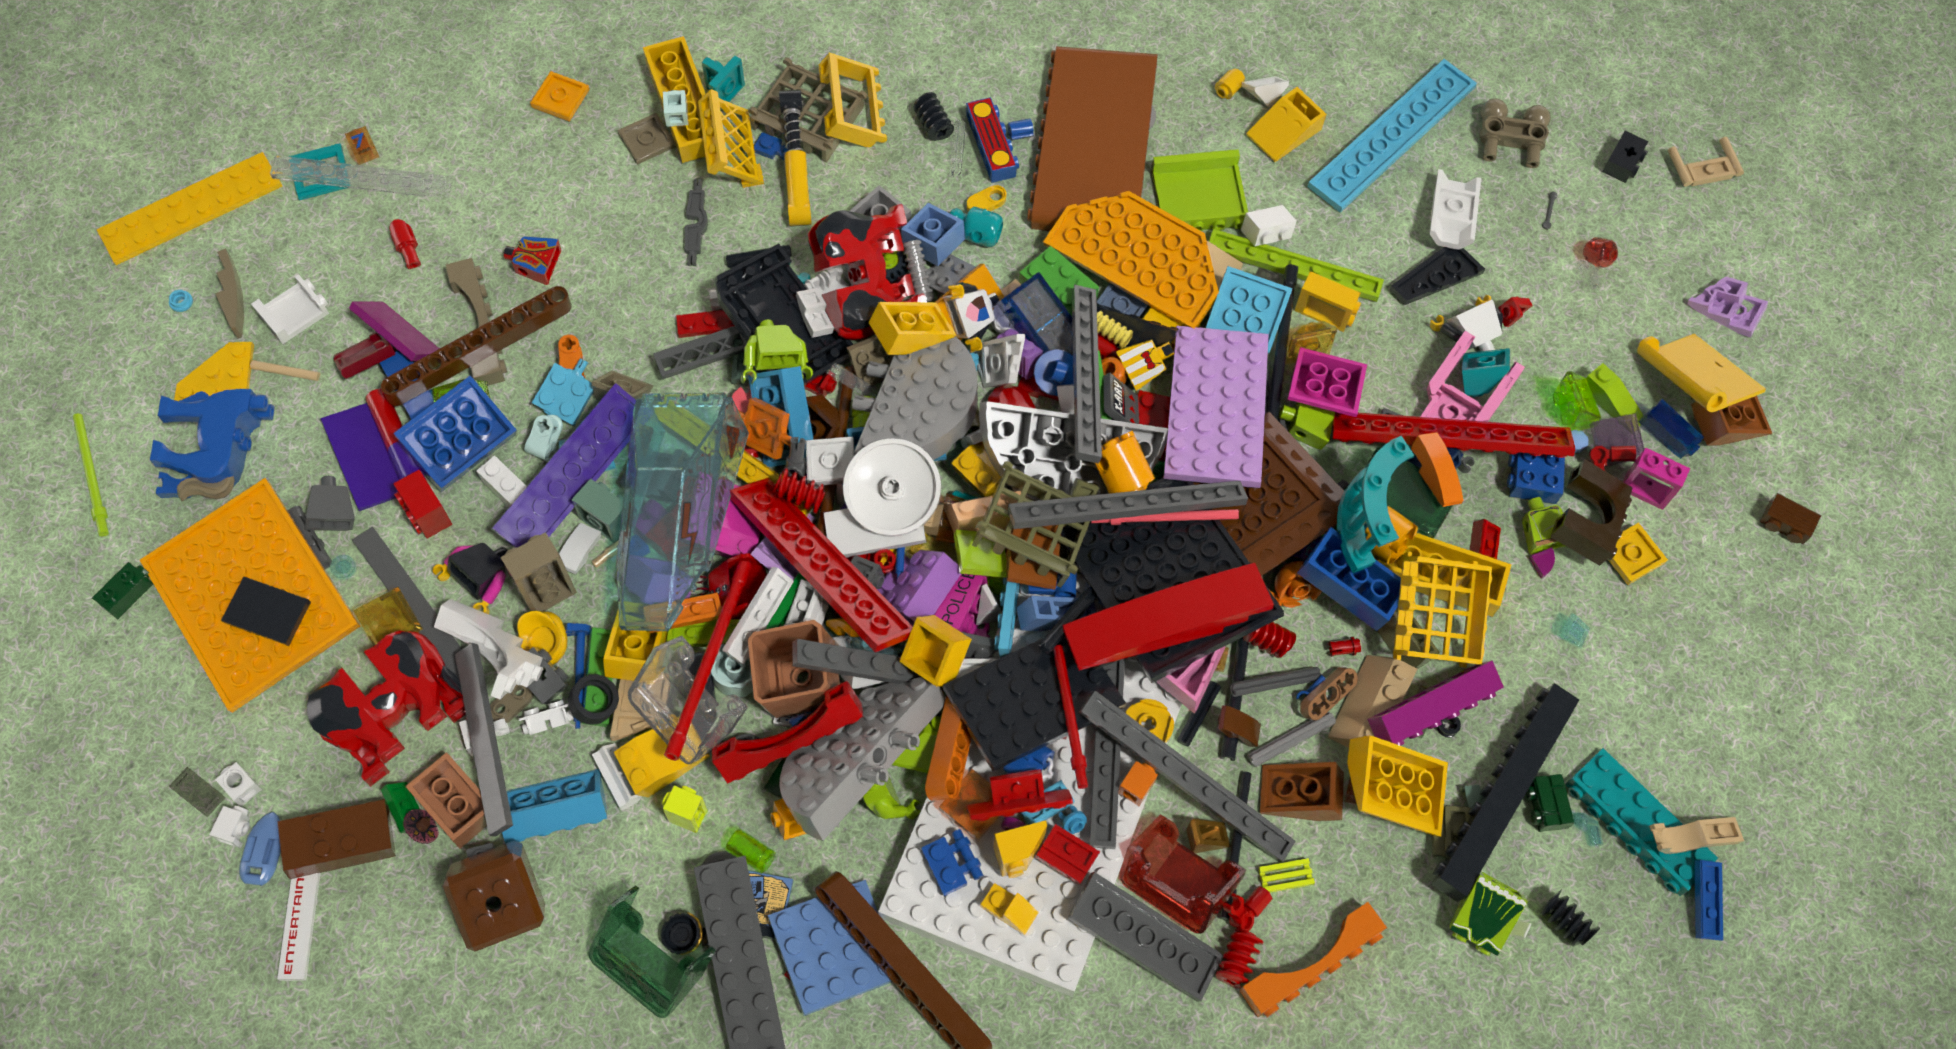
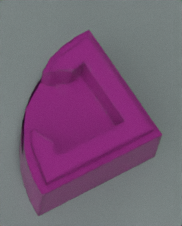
[1529,547,1555,578]

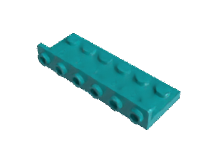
[1565,748,1718,896]

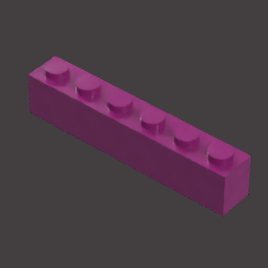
[1367,660,1504,746]

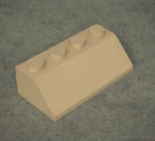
[1328,655,1417,748]

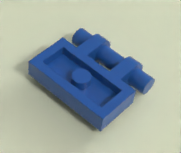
[921,829,984,896]

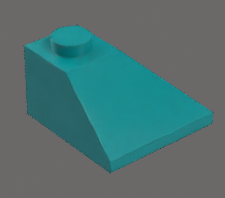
[1462,348,1510,397]

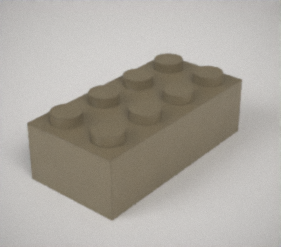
[501,532,577,611]

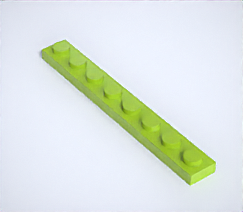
[1209,229,1384,302]

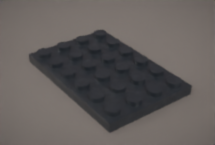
[943,636,1126,772]

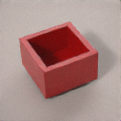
[393,469,453,539]

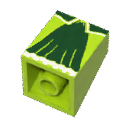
[1449,871,1528,956]

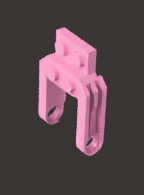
[1420,331,1525,422]

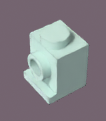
[663,90,689,127]

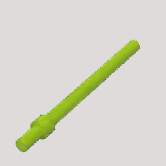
[72,413,109,537]

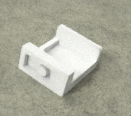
[251,274,329,344]

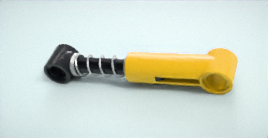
[779,89,812,226]

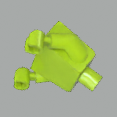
[740,319,813,384]
[863,777,921,820]

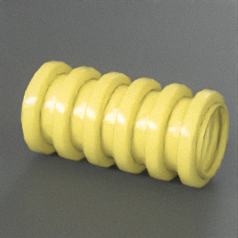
[1097,311,1133,348]

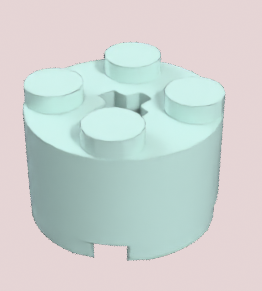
[711,644,753,697]

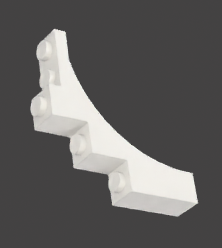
[434,599,543,700]

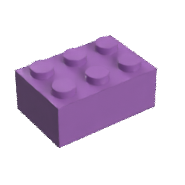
[885,550,961,626]

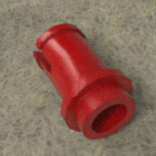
[1329,636,1361,657]

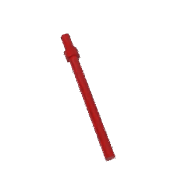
[1053,645,1088,789]

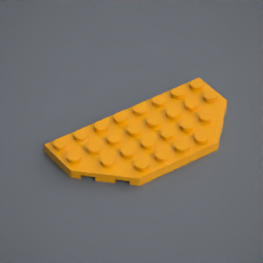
[1043,191,1219,329]

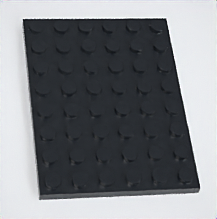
[1061,478,1284,683]

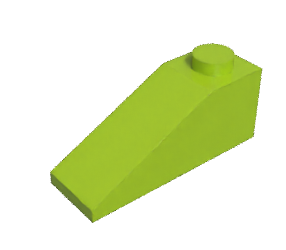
[1580,363,1646,434]

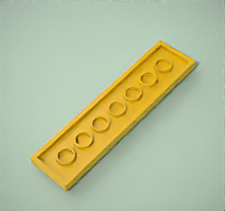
[96,152,283,265]

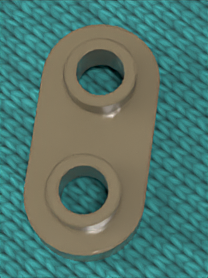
[490,685,534,723]

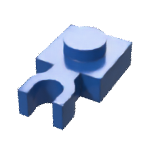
[754,132,788,160]

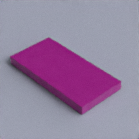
[349,301,440,361]

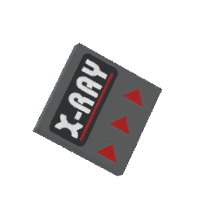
[1103,373,1139,424]

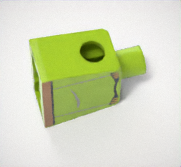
[1521,497,1565,555]

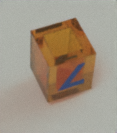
[345,126,379,165]

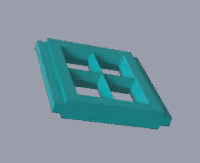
[288,143,352,201]

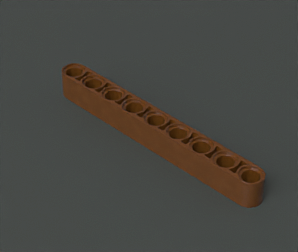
[381,286,572,406]
[815,871,992,1049]

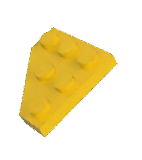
[174,342,254,401]

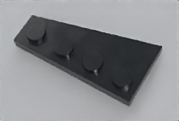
[1389,247,1485,305]
[1097,303,1179,348]

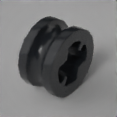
[1437,717,1461,737]

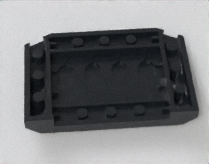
[714,243,853,386]

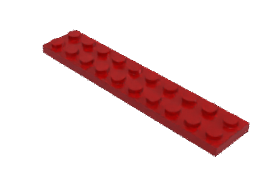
[1333,412,1575,458]
[729,478,913,652]

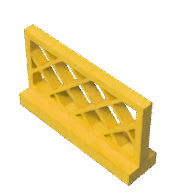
[698,89,759,184]

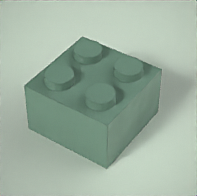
[572,478,632,543]

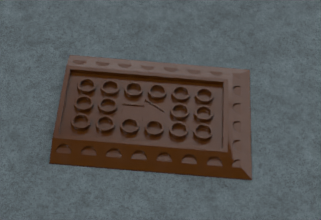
[1192,412,1344,576]

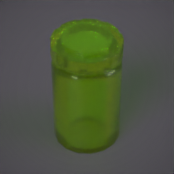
[725,828,776,874]

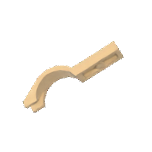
[1649,817,1744,854]

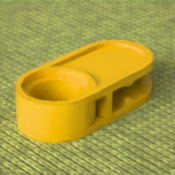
[967,185,1007,211]

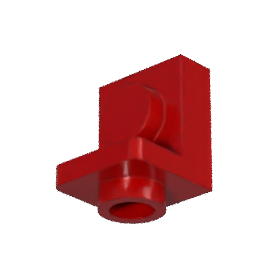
[804,370,837,397]

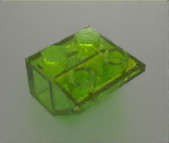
[1553,371,1602,431]

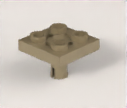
[846,336,894,390]

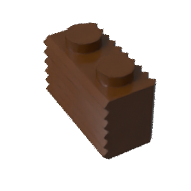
[1760,493,1822,544]

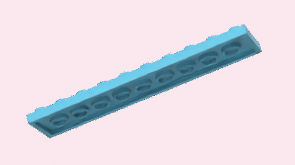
[1307,59,1477,213]

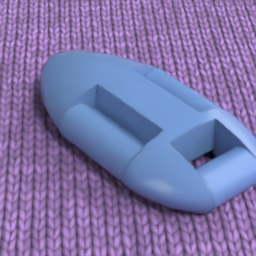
[239,812,281,886]

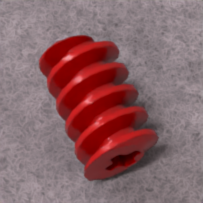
[772,468,826,514]
[1243,622,1297,658]
[1215,928,1264,989]

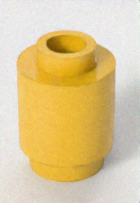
[1215,68,1245,99]

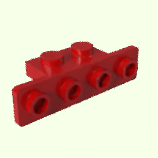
[967,769,1073,821]

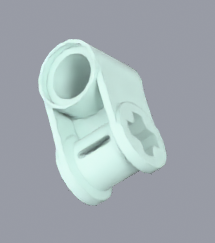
[524,415,563,461]

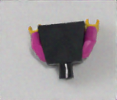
[433,543,508,614]

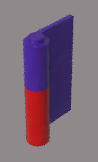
[320,388,426,511]

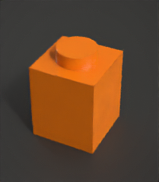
[1118,761,1158,806]

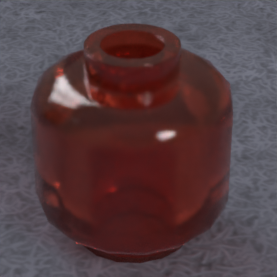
[1583,237,1618,268]

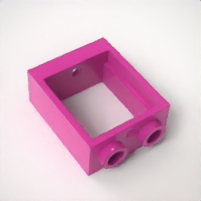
[1623,448,1690,510]

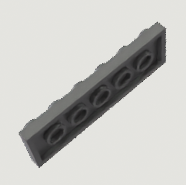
[1067,872,1223,1002]

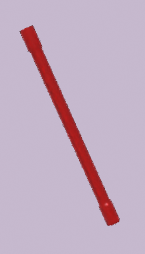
[664,561,752,761]

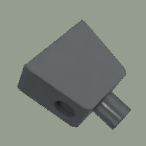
[304,475,355,531]

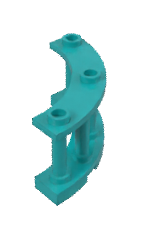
[1337,436,1414,573]

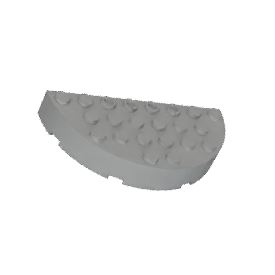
[979,401,1169,501]

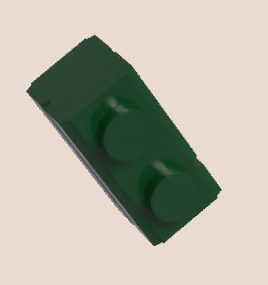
[1526,774,1574,832]

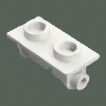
[519,700,574,735]

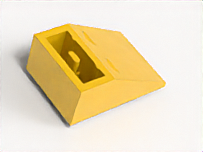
[1246,87,1327,162]

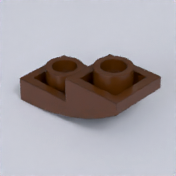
[1218,705,1261,747]

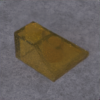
[1286,321,1337,364]
[353,586,423,646]

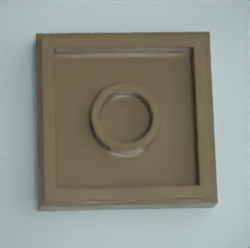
[617,113,676,165]

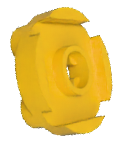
[1126,699,1174,743]

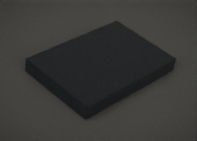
[221,577,311,646]

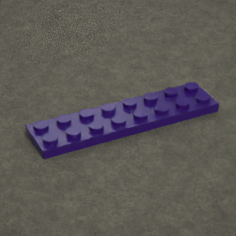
[491,383,652,548]

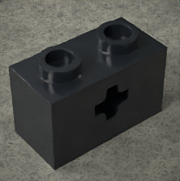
[1602,130,1649,183]

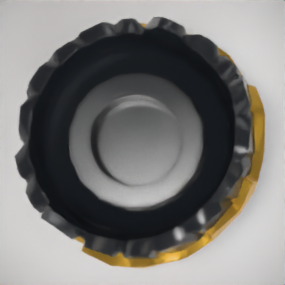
[661,912,702,955]

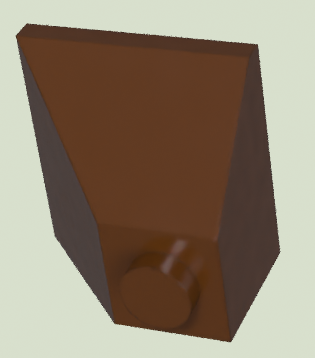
[806,394,840,440]

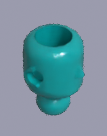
[950,206,1003,247]

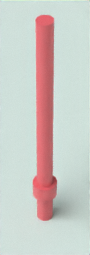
[1092,509,1239,525]

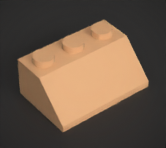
[944,491,1021,533]

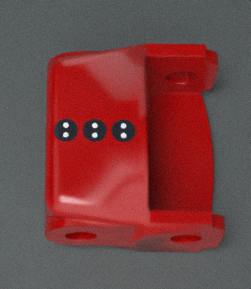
[708,553,767,620]

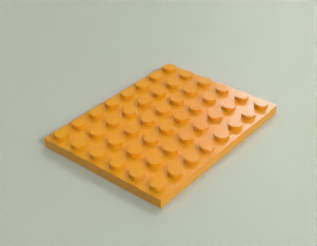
[140,478,361,713]

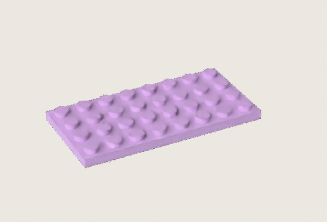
[1164,326,1269,488]

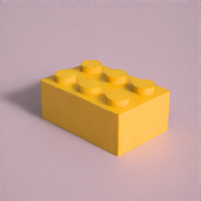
[603,601,668,684]

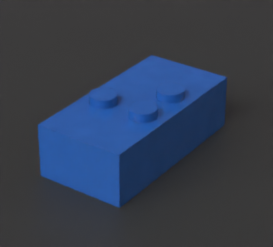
[1297,527,1401,631]

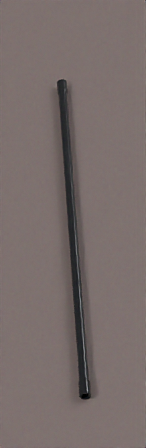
[1220,264,1299,761]

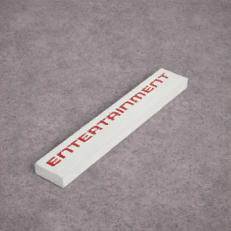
[277,873,320,981]

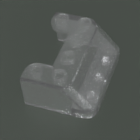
[628,636,748,764]

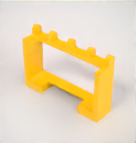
[819,52,887,147]

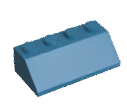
[748,366,814,467]
[502,769,607,843]

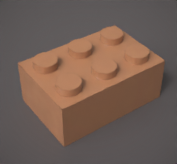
[405,752,487,849]

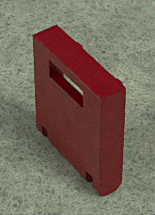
[333,332,396,378]

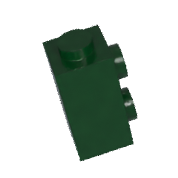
[92,562,153,620]

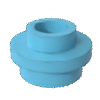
[169,290,193,312]

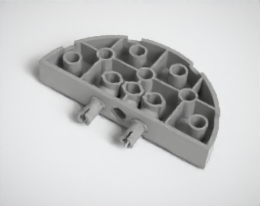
[852,336,978,460]
[780,677,946,841]

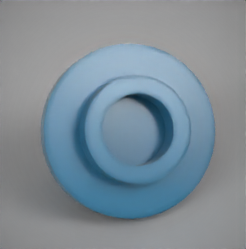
[1059,806,1087,834]

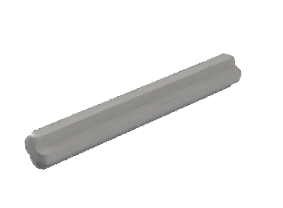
[1248,712,1336,767]

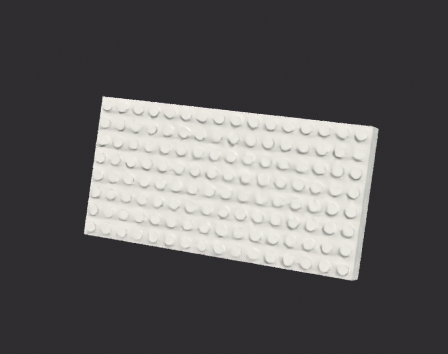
[878,573,1182,997]

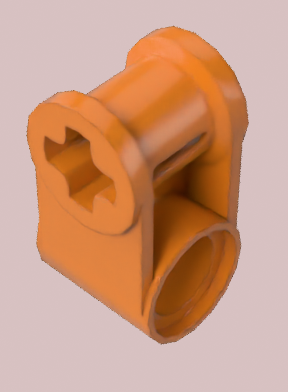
[558,334,586,378]

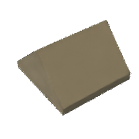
[591,370,654,405]

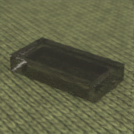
[169,767,226,817]

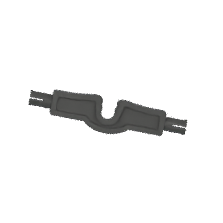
[684,178,708,266]

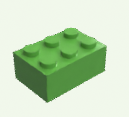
[1019,246,1099,327]

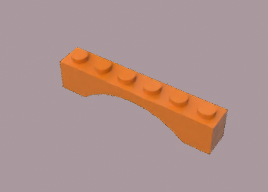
[1239,902,1387,1018]

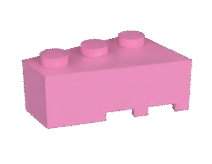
[1157,646,1225,714]

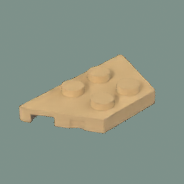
[610,669,672,741]

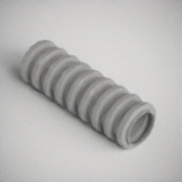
[903,240,934,302]

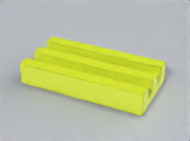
[1258,858,1315,893]

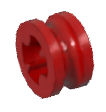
[874,549,896,574]

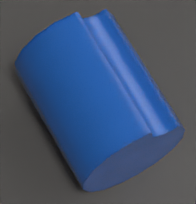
[1007,118,1034,141]

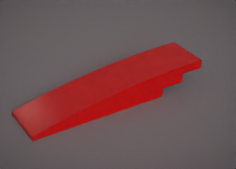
[1063,563,1274,670]

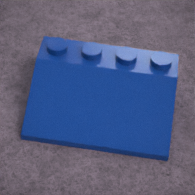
[394,376,517,493]

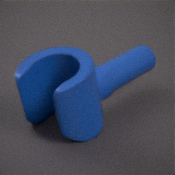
[1296,675,1326,699]

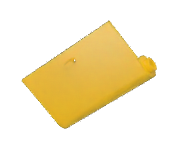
[1637,334,1766,412]

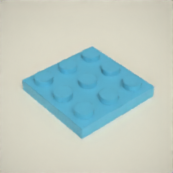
[1205,266,1293,354]

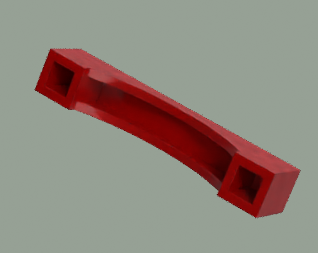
[712,681,863,784]

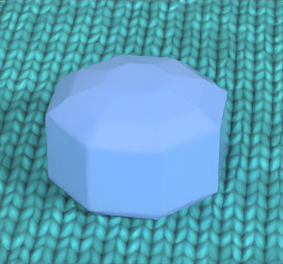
[1571,430,1589,453]

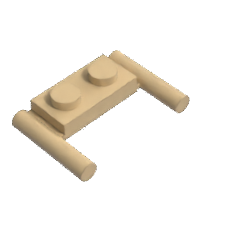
[1668,137,1744,187]

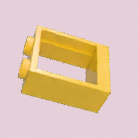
[1294,271,1361,332]

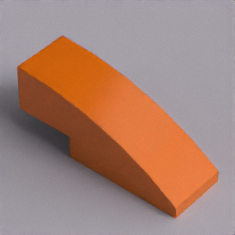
[1411,432,1464,507]

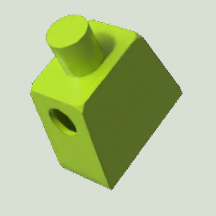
[1279,402,1335,450]

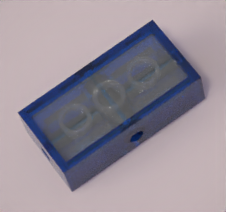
[996,272,1073,356]

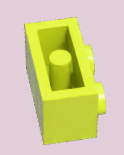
[662,786,708,833]

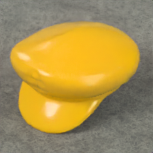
[517,611,568,665]

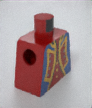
[504,236,562,285]

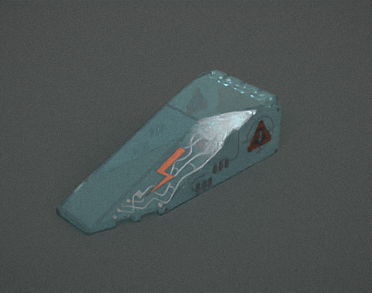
[616,393,749,631]

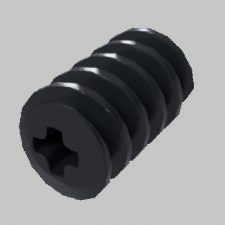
[913,92,954,141]
[1540,889,1600,947]

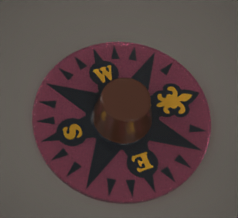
[403,809,439,844]

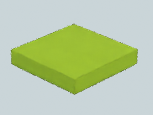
[954,529,1007,578]

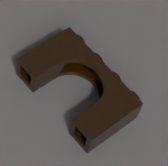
[1550,459,1633,566]

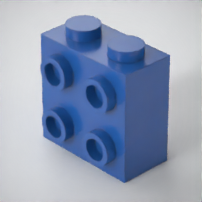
[1507,452,1565,504]

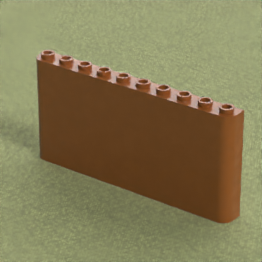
[1027,46,1158,231]

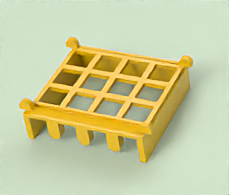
[1393,552,1492,668]

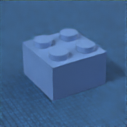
[901,203,965,266]

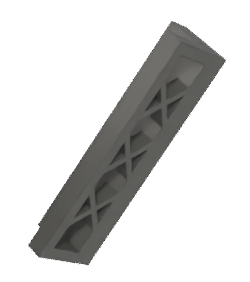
[653,326,747,379]

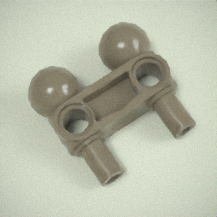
[1479,98,1551,168]

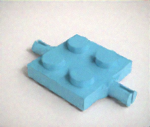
[532,358,594,426]

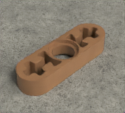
[1300,667,1358,720]

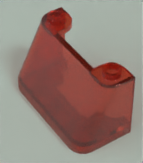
[1119,814,1246,934]

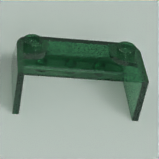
[588,885,716,1018]

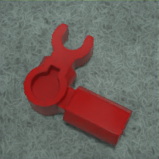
[1589,446,1636,471]
[1223,886,1273,931]

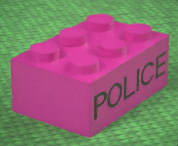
[934,574,988,634]

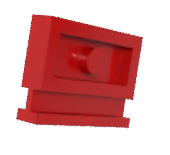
[1035,824,1100,885]

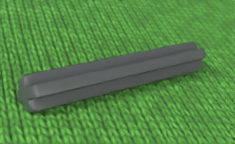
[1230,667,1321,697]

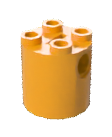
[1095,430,1155,494]

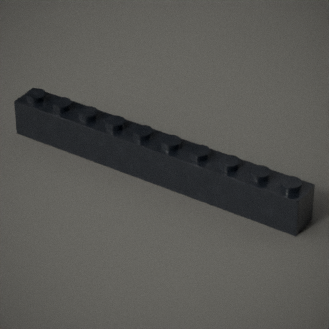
[1431,683,1580,902]

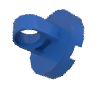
[1033,349,1074,396]

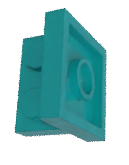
[702,55,745,111]

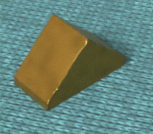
[1186,819,1230,854]

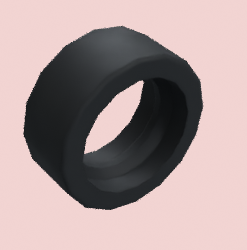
[568,674,619,725]

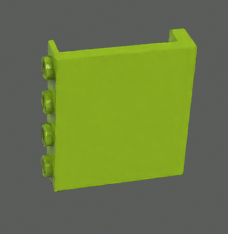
[1151,149,1248,231]

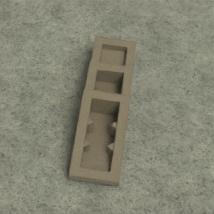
[215,248,244,339]

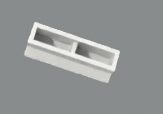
[592,743,642,811]

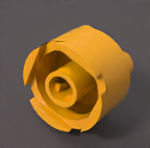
[1365,506,1418,565]

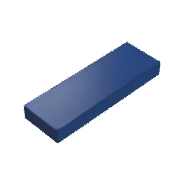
[1695,860,1723,941]

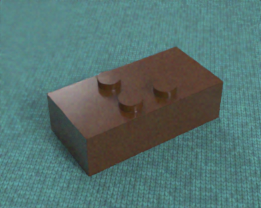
[278,799,396,879]

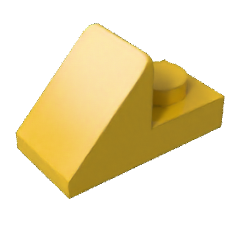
[980,883,1039,935]

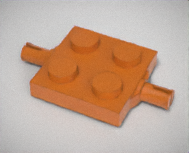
[733,398,792,459]

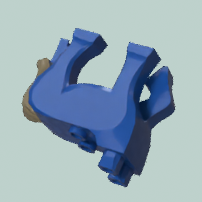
[150,389,275,501]

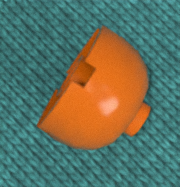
[1274,561,1322,608]

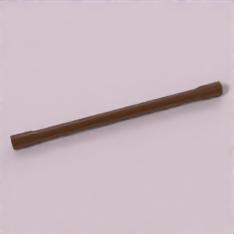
[817,366,856,537]

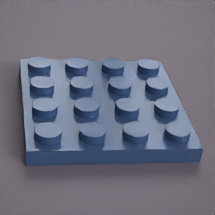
[768,880,892,1016]

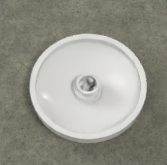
[843,438,941,536]

